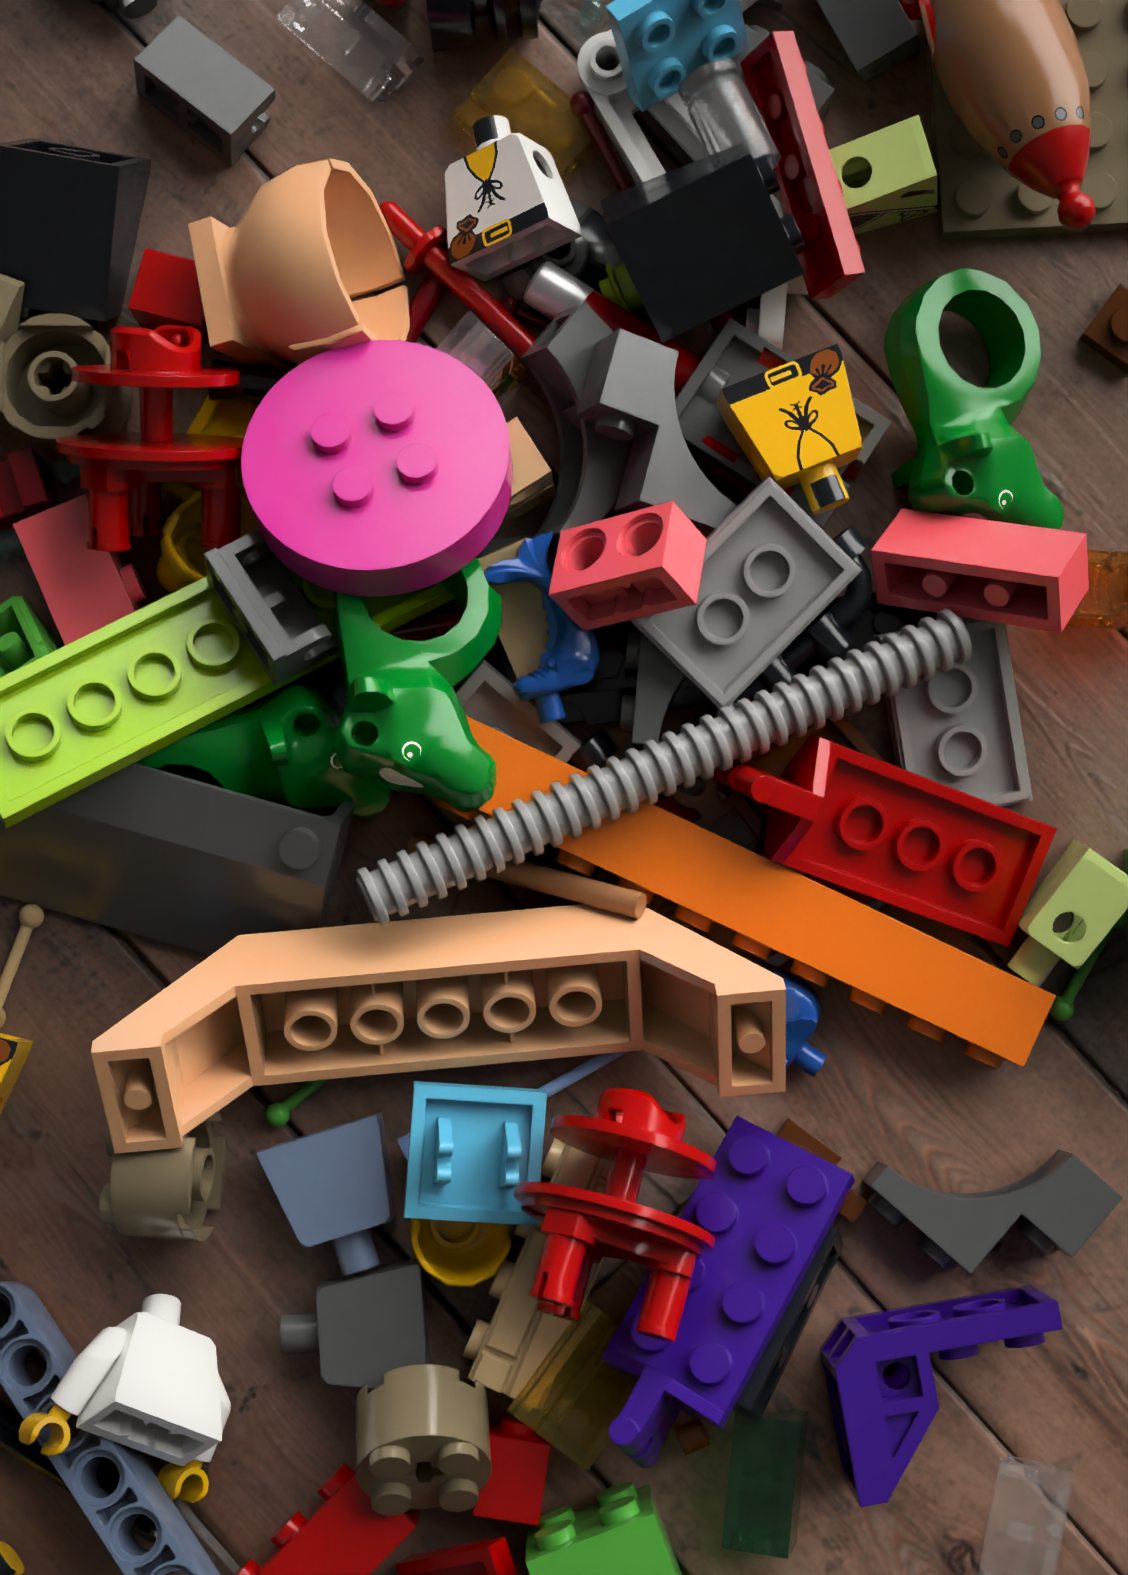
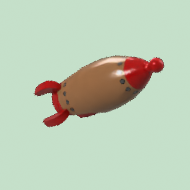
[898,0,1096,231]

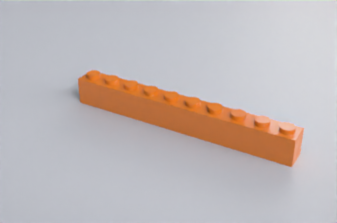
[437,715,1056,1070]

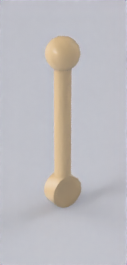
[0,904,44,1028]

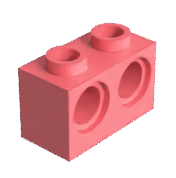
[548,501,707,631]

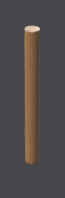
[407,832,647,919]

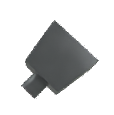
[280,1258,431,1389]

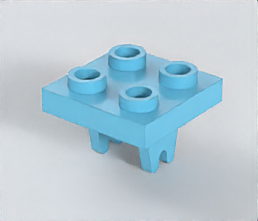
[605,0,749,112]
[403,1081,547,1226]

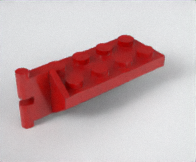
[714,734,1057,947]

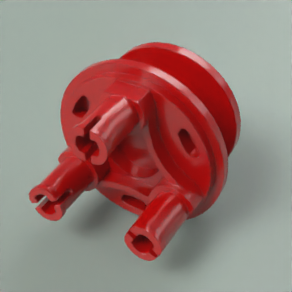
[56,325,244,552]
[514,1087,717,1343]

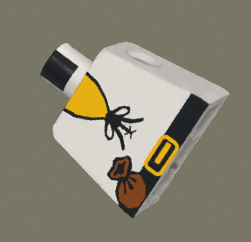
[445,115,582,281]

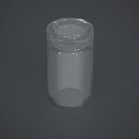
[677,58,781,170]

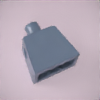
[257,1112,395,1276]

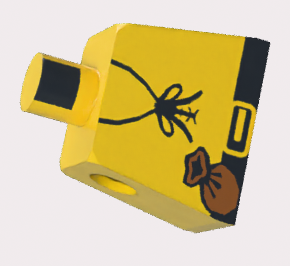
[717,343,862,515]

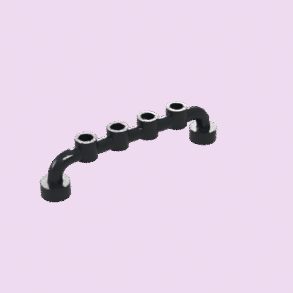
[566,524,873,773]

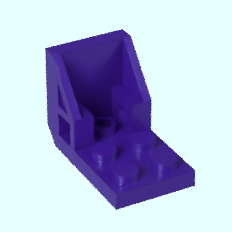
[820,1285,1063,1507]

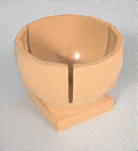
[188,158,410,369]

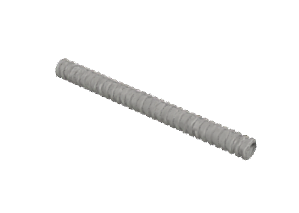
[356,609,972,925]

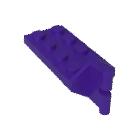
[601,1116,855,1468]

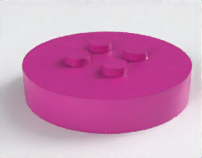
[241,340,513,597]

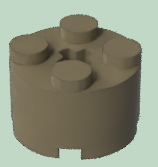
[0,313,132,457]
[99,1112,227,1241]
[355,1364,492,1516]

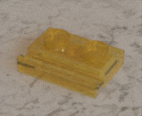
[452,47,604,179]
[507,1300,636,1471]

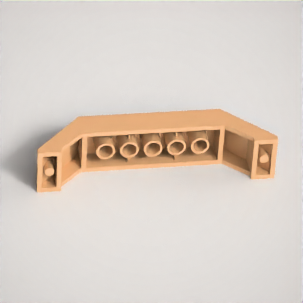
[91,904,786,1154]

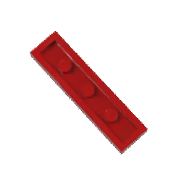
[740,30,865,300]

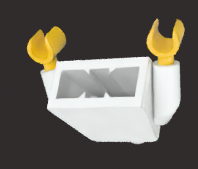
[19,1294,231,1503]

